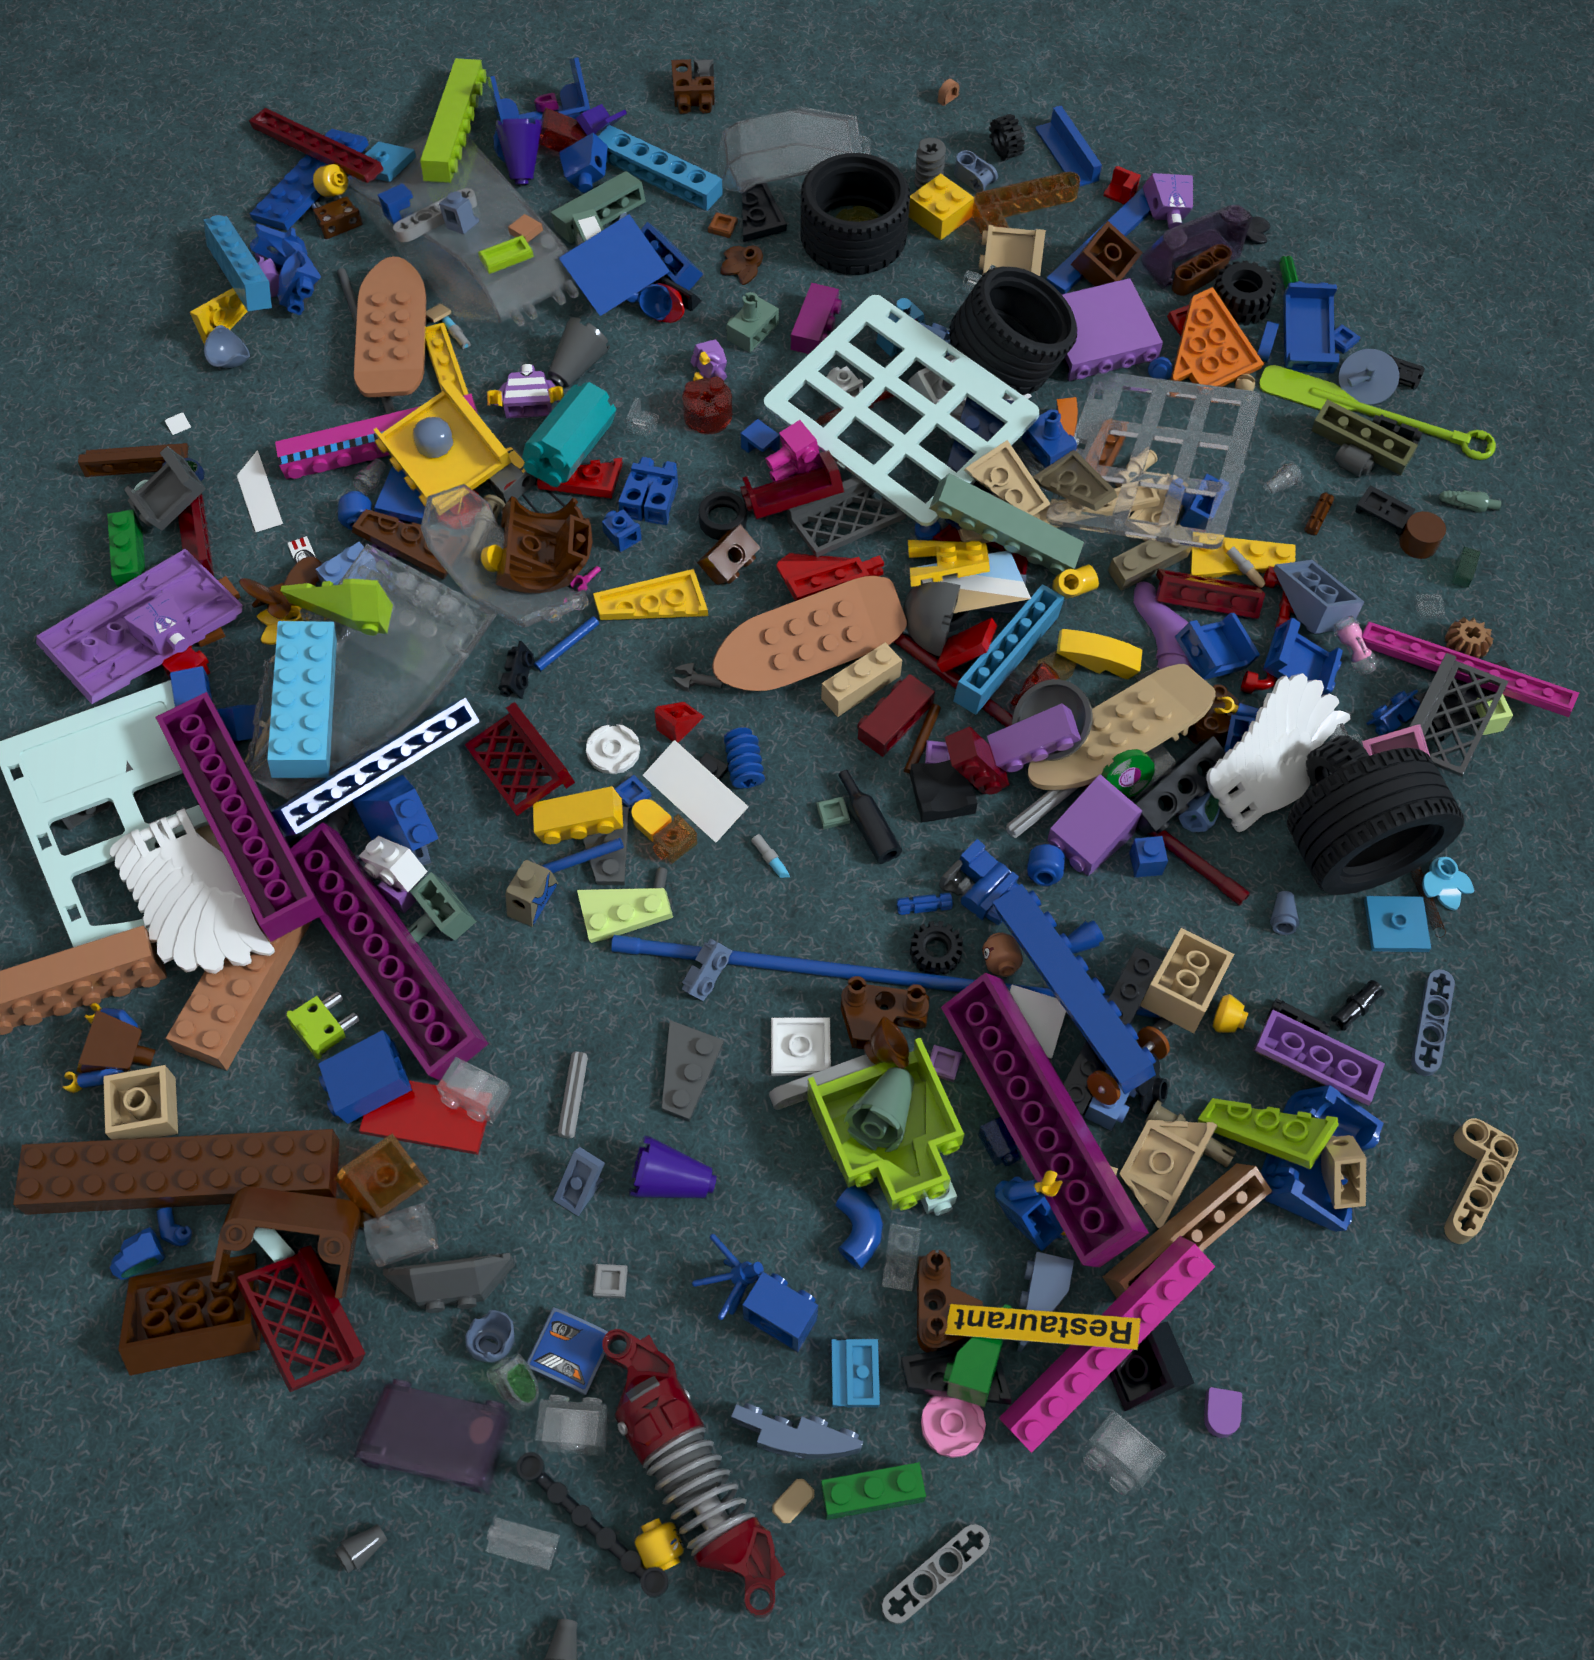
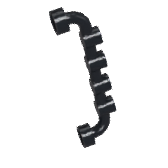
[517,1452,669,1598]

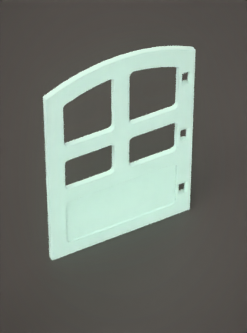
[0,680,209,947]

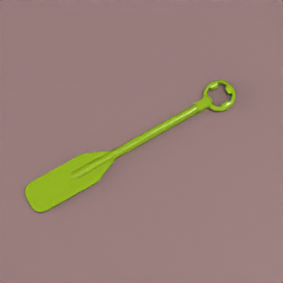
[1259,365,1496,460]

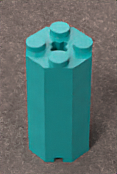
[522,382,616,487]

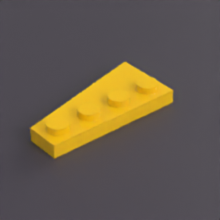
[1190,534,1295,578]
[593,569,708,620]

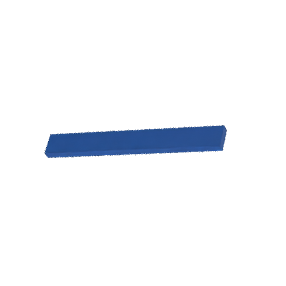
[1046,188,1151,295]

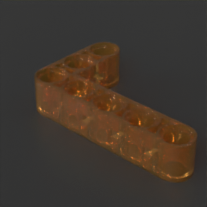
[972,172,1080,235]

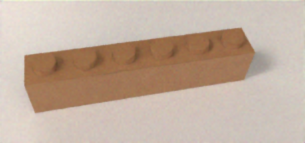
[1103,1163,1272,1298]

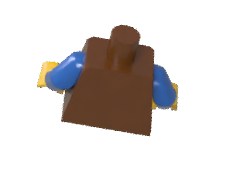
[63,1003,156,1093]

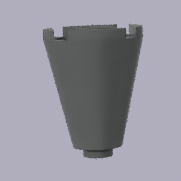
[548,317,610,387]

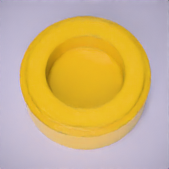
[481,545,503,572]

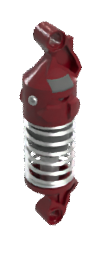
[602,1329,786,1618]

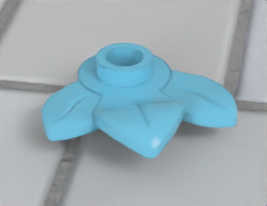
[1422,857,1474,911]

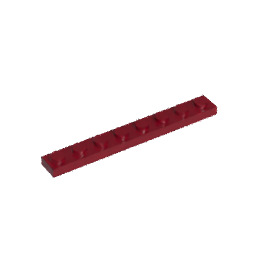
[249,108,384,183]

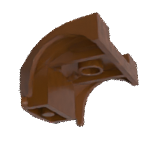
[496,496,593,593]

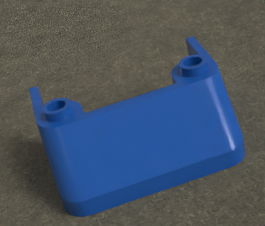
[487,58,590,141]

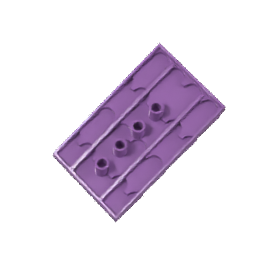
[36,549,243,704]

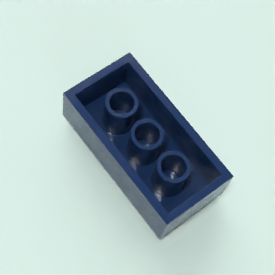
[947,396,1014,495]

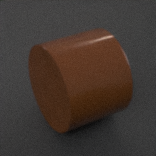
[1399,511,1446,559]

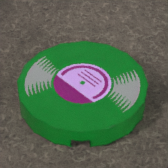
[1101,749,1155,798]

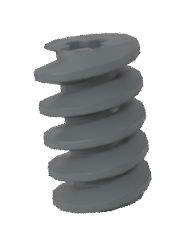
[914,138,946,189]

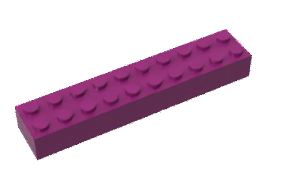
[155,692,324,942]
[290,822,489,1082]
[941,973,1149,1268]

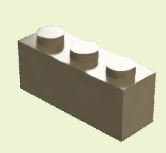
[1108,524,1193,591]

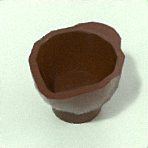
[864,1017,909,1069]

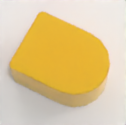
[631,799,672,842]

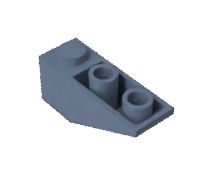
[1013,1252,1074,1352]

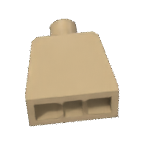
[1321,1135,1366,1209]

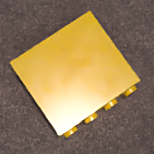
[373,378,512,515]

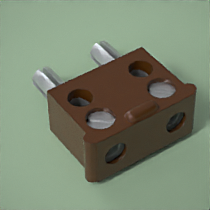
[312,195,363,239]

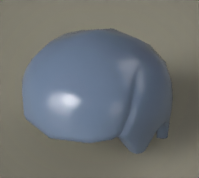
[413,417,453,458]
[465,1310,514,1363]

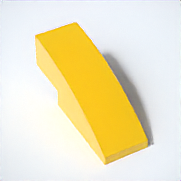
[1056,629,1142,679]

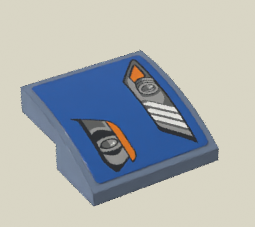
[524,1307,608,1395]

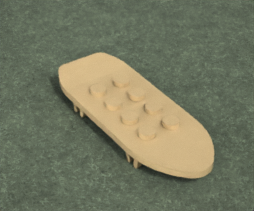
[1028,664,1216,790]

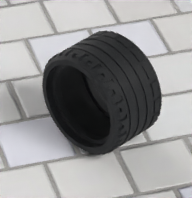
[800,153,910,275]
[949,266,1078,395]

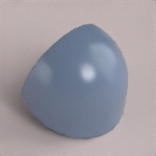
[204,325,250,368]

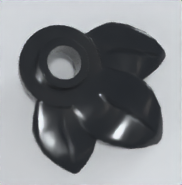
[1229,211,1270,243]
[1135,1053,1168,1114]

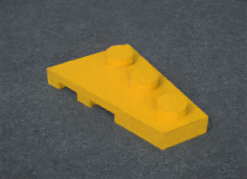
[190,288,248,345]

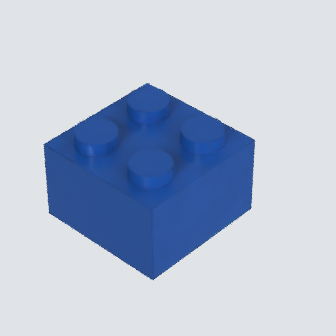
[743,1272,818,1352]

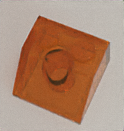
[335,1134,429,1219]

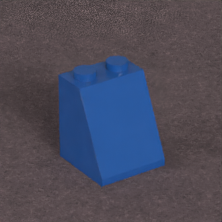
[352,774,439,851]

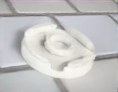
[586,724,640,774]

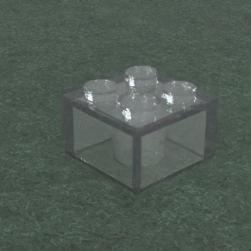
[535,1395,612,1457]
[1080,1410,1167,1496]

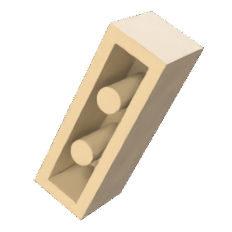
[821,642,902,717]

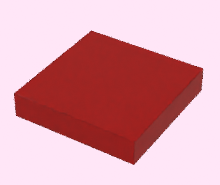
[937,618,997,673]

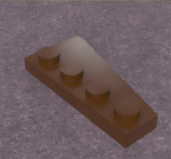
[352,509,469,580]

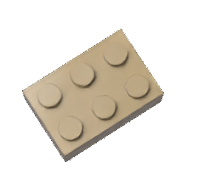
[1140,928,1234,1033]

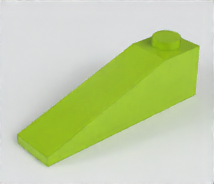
[281,579,393,636]

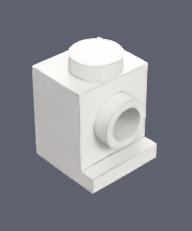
[826,366,863,398]

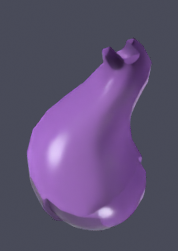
[1134,582,1195,671]

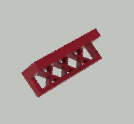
[178,493,214,576]
[1155,568,1265,619]

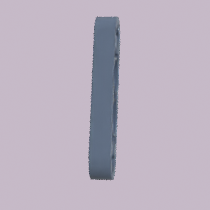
[1411,969,1455,1076]

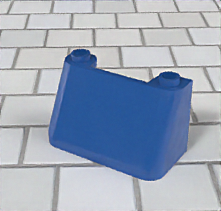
[1260,1085,1384,1231]

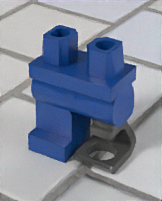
[939,839,1019,925]

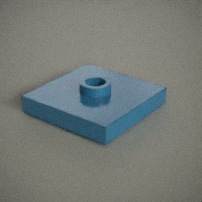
[364,142,416,182]
[1364,896,1431,952]

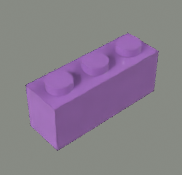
[987,703,1081,772]

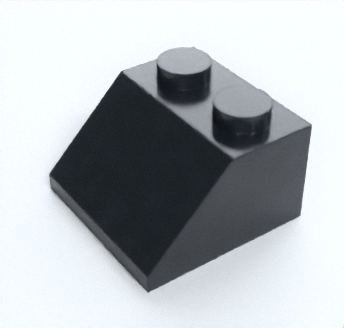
[1109,1322,1195,1411]

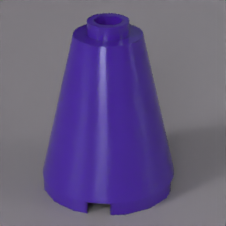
[495,119,542,185]
[629,1136,717,1198]

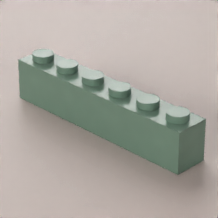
[929,473,1084,575]

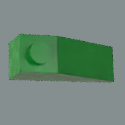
[943,1304,1011,1407]

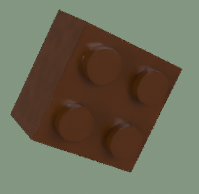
[1070,221,1143,287]

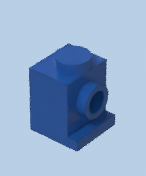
[602,509,642,552]

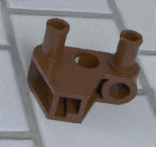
[841,976,930,1049]
[917,1250,983,1352]

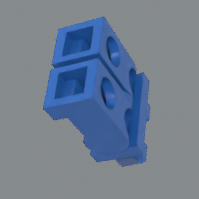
[618,457,678,525]

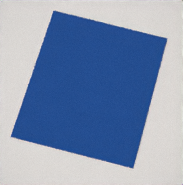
[559,214,670,316]

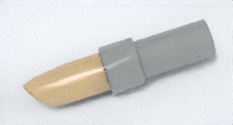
[1226,547,1265,588]

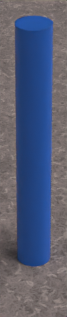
[534,616,599,672]
[541,838,624,873]

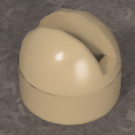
[1235,374,1255,394]

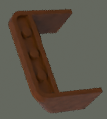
[210,1187,361,1299]

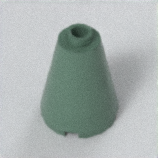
[844,1067,914,1152]

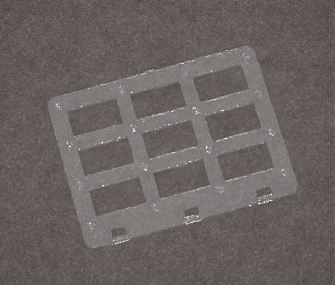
[1047,372,1261,549]

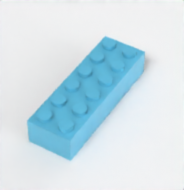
[267,621,337,778]

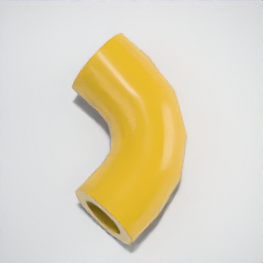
[1052,564,1099,599]

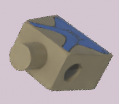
[505,860,558,927]

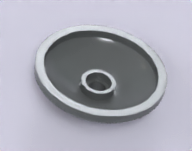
[1012,679,1093,761]

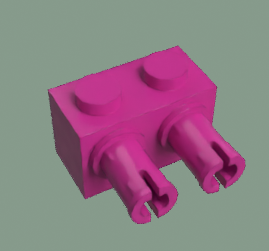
[765,420,823,482]

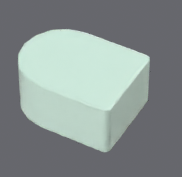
[254,1227,296,1262]

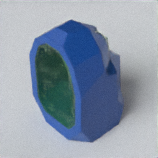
[110,1227,166,1280]

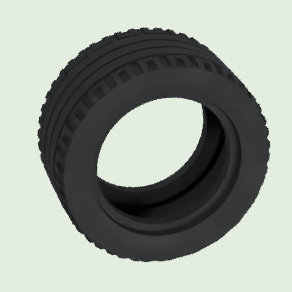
[1287,748,1464,895]

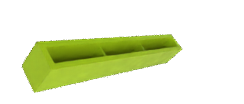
[420,58,486,183]

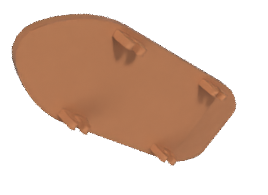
[354,256,426,397]
[712,576,907,691]

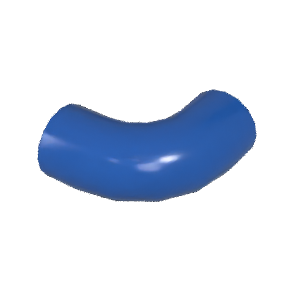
[835,1185,883,1270]

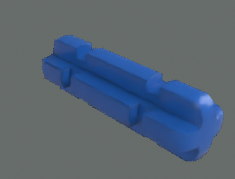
[897,893,953,915]

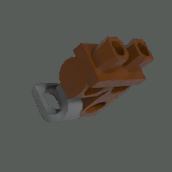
[671,59,715,114]

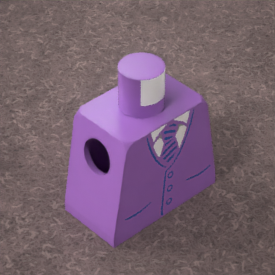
[1143,173,1193,230]
[124,591,192,654]

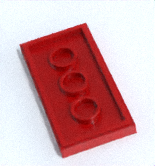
[359,1080,493,1155]

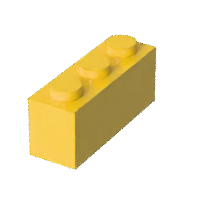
[533,786,623,844]

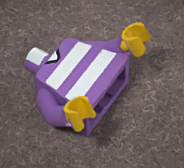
[487,364,564,418]

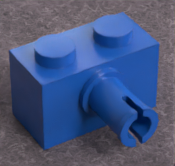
[1022,410,1077,468]
[1165,474,1229,535]

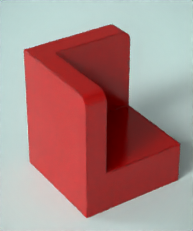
[1104,166,1141,205]

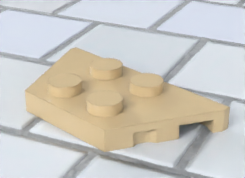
[1119,1120,1217,1229]

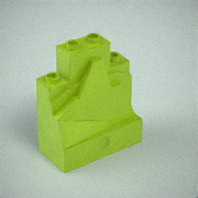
[807,1037,964,1210]

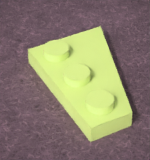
[577,888,673,943]

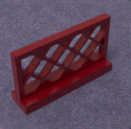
[465,702,575,816]
[236,1245,366,1392]

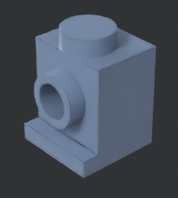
[439,191,480,234]

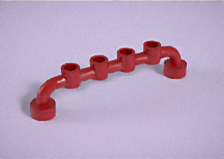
[1240,566,1295,694]

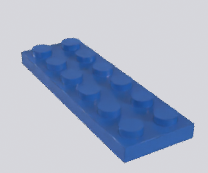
[250,129,369,231]

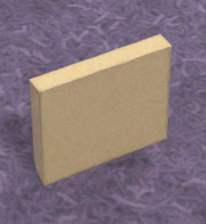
[426,303,451,323]

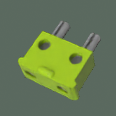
[287,992,359,1059]

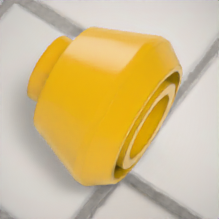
[1212,994,1248,1033]

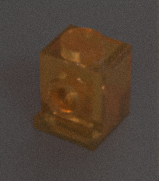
[653,814,697,864]

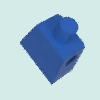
[559,133,608,193]

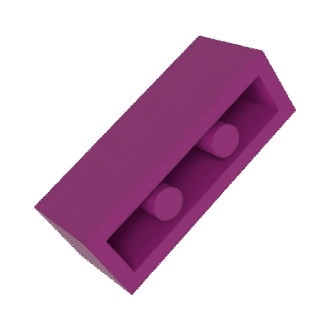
[791,283,842,354]

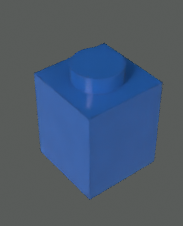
[1130,836,1168,878]

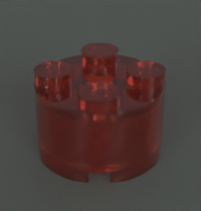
[682,377,733,435]

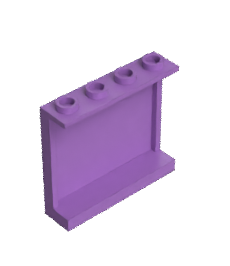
[1063,278,1163,381]

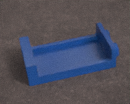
[1283,281,1339,374]

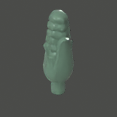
[1439,490,1501,513]

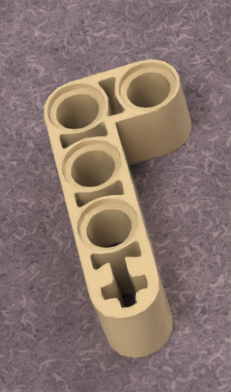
[1444,1118,1518,1244]

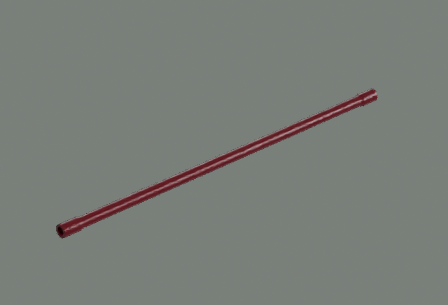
[893,632,1250,906]

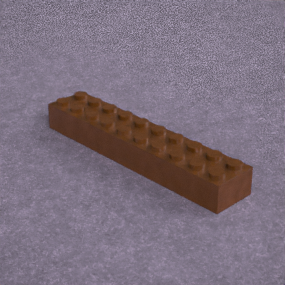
[13,1129,340,1215]

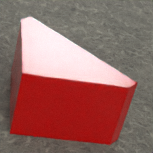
[654,702,704,743]

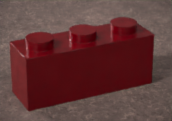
[857,674,935,757]
[945,726,1010,795]

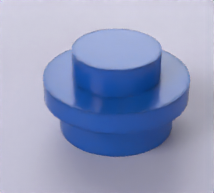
[1148,357,1173,381]

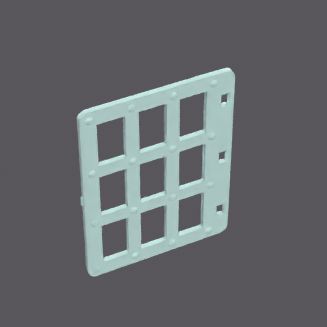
[764,295,1039,526]

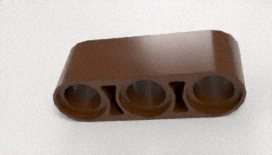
[1171,244,1232,296]

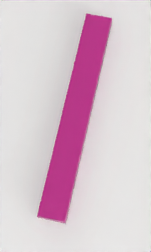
[1359,621,1579,717]

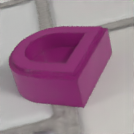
[534,93,559,112]

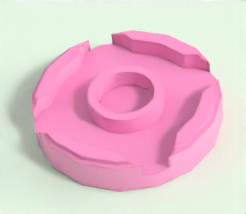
[920,1396,986,1458]

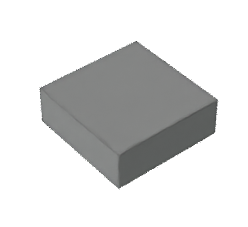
[593,1264,628,1299]

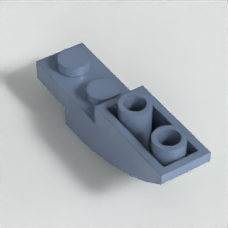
[731,1403,863,1459]

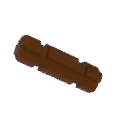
[1304,492,1334,536]

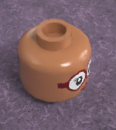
[982,932,1023,977]

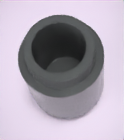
[1335,443,1375,477]

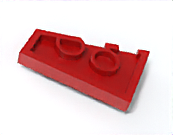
[537,458,623,499]

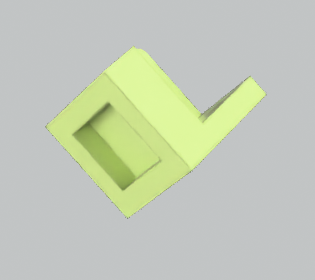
[1475,694,1513,735]

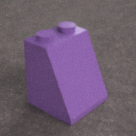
[1047,775,1142,876]

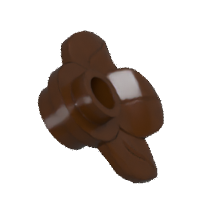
[720,245,763,285]

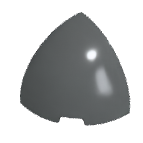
[903,582,961,657]

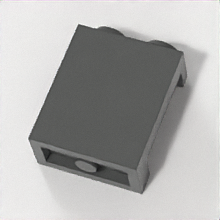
[124,446,206,531]

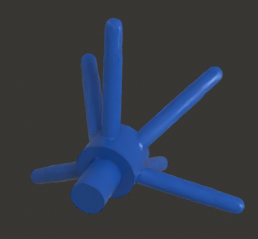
[692,1234,764,1320]

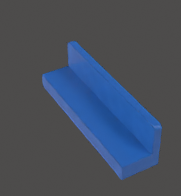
[1035,106,1102,188]

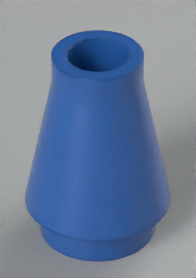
[1067,920,1104,954]

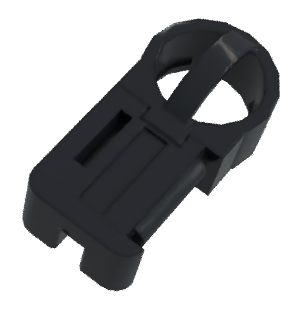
[1388,354,1425,389]

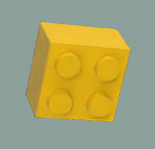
[909,174,974,240]

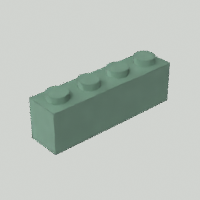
[551,171,646,243]

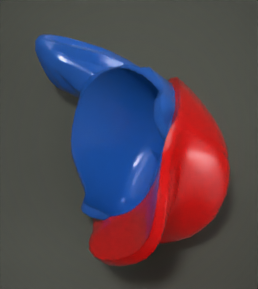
[626,283,685,323]

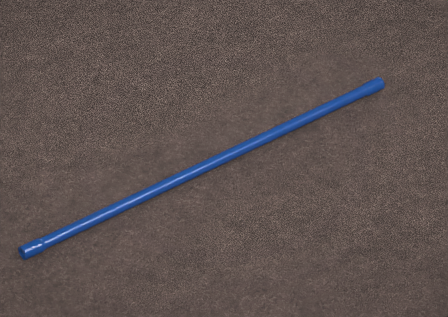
[612,935,1160,1018]

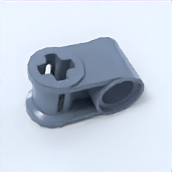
[954,150,998,194]

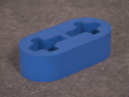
[1257,321,1279,363]

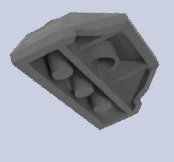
[383,1253,514,1313]

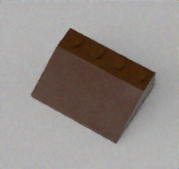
[118,1253,261,1376]

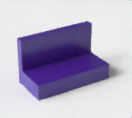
[576,104,627,136]

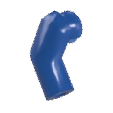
[156,1208,192,1246]

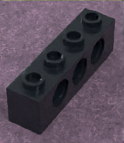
[1132,736,1226,834]

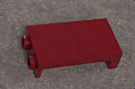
[740,450,844,519]

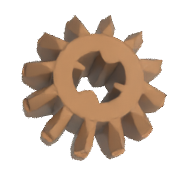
[1444,617,1493,659]

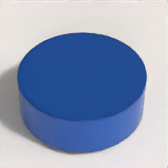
[915,521,940,541]

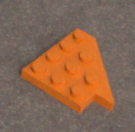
[1170,287,1264,397]

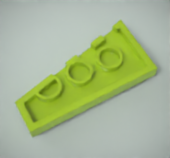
[1198,1098,1338,1169]

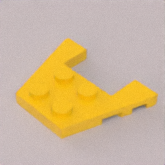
[908,540,990,587]

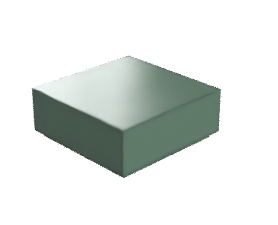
[816,797,850,830]

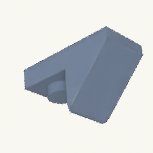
[553,1147,605,1216]

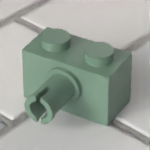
[726,292,779,353]
[407,872,477,943]

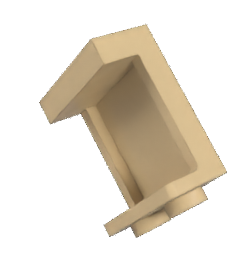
[979,225,1046,276]

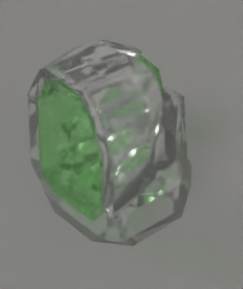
[486,1353,539,1411]

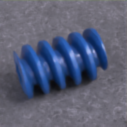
[724,727,765,789]

